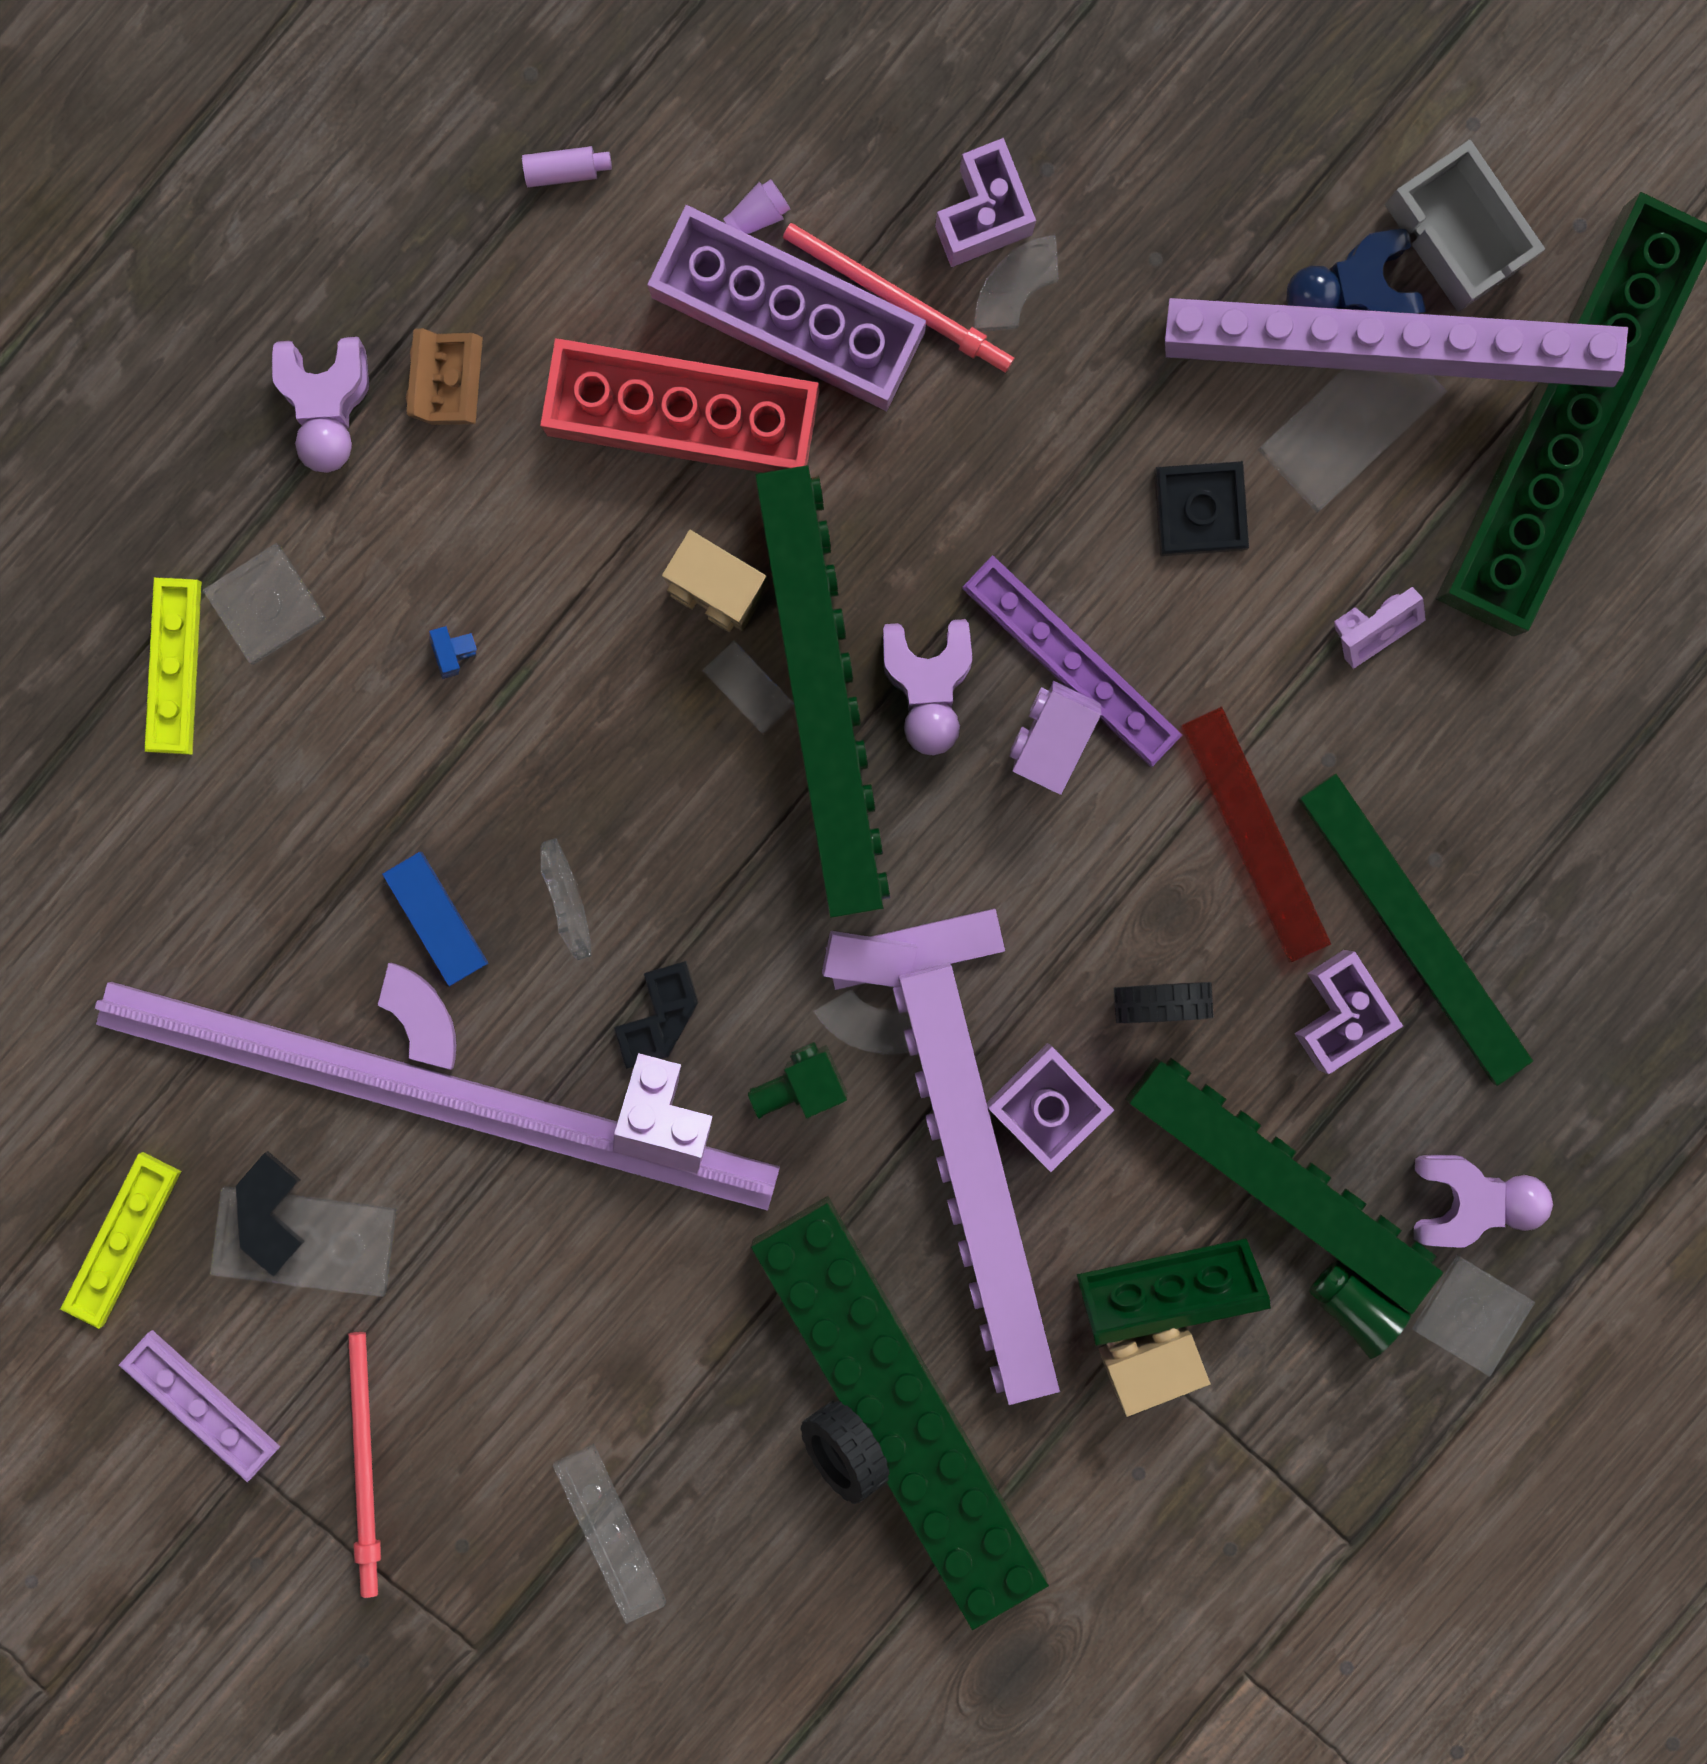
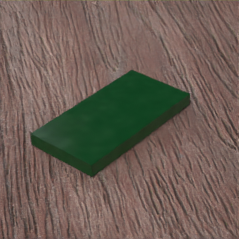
[1077,1238,1271,1346]

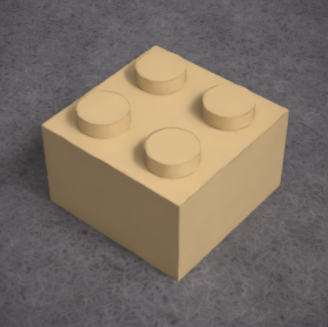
[662,530,770,632]
[1098,1327,1211,1417]

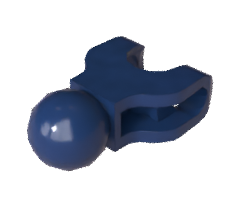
[1286,229,1426,314]

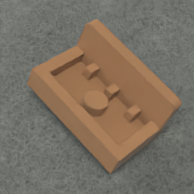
[406,328,483,425]

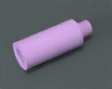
[522,146,612,188]

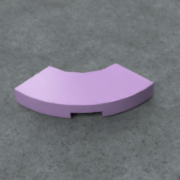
[378,963,456,1070]

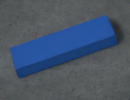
[382,852,489,986]

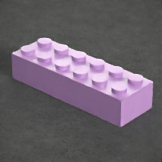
[647,205,926,411]

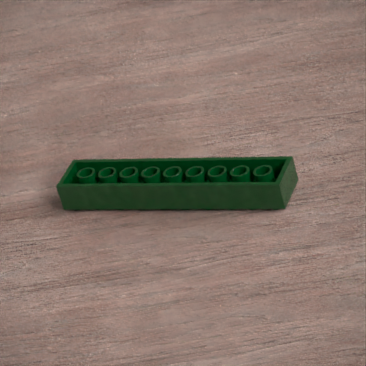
[1435,192,1707,637]
[755,465,890,918]
[751,1196,1049,1630]

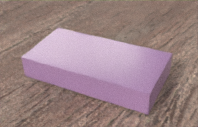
[822,931,918,987]

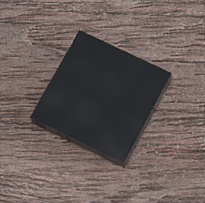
[1154,461,1249,556]

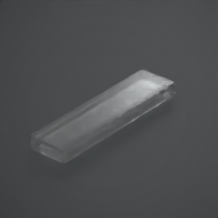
[553,1444,667,1624]

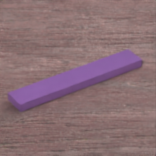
[962,555,1182,767]

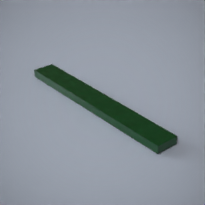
[1298,774,1533,1086]

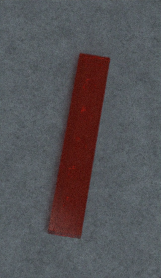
[1181,707,1331,962]

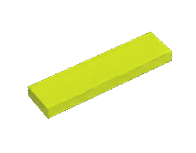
[145,577,202,755]
[60,1152,182,1329]

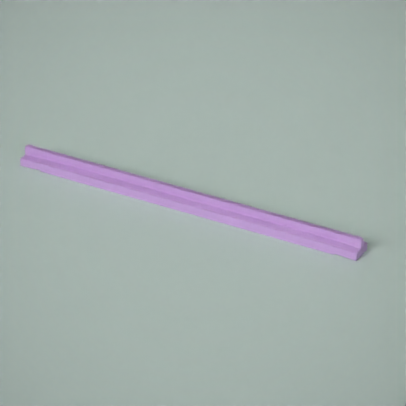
[95,982,780,1210]

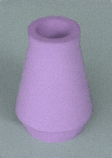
[723,179,790,234]

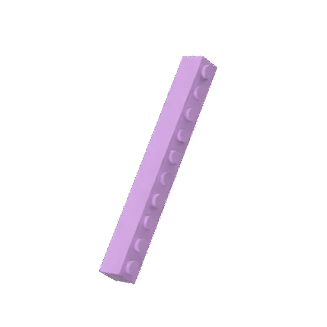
[1165,298,1628,387]
[893,963,1060,1405]

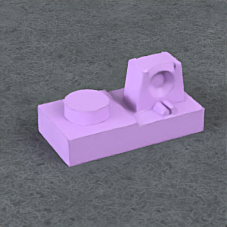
[1334,587,1426,669]

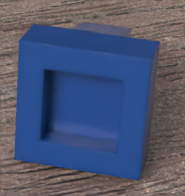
[429,626,477,679]

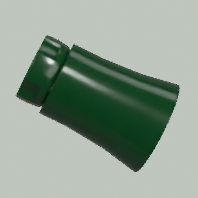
[1309,1261,1411,1359]

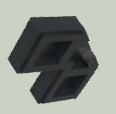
[614,961,698,1069]
[236,1151,305,1277]

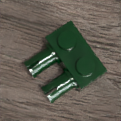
[748,1042,848,1119]

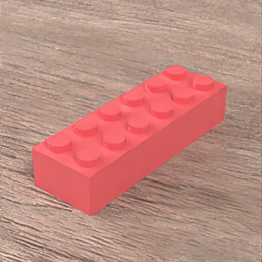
[540,338,819,473]

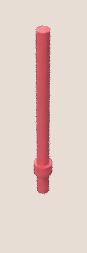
[783,223,1015,373]
[348,1332,381,1598]

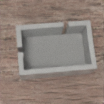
[1385,139,1545,312]

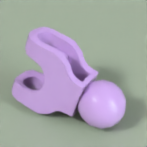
[272,337,369,473]
[883,619,972,755]
[1414,1155,1553,1248]

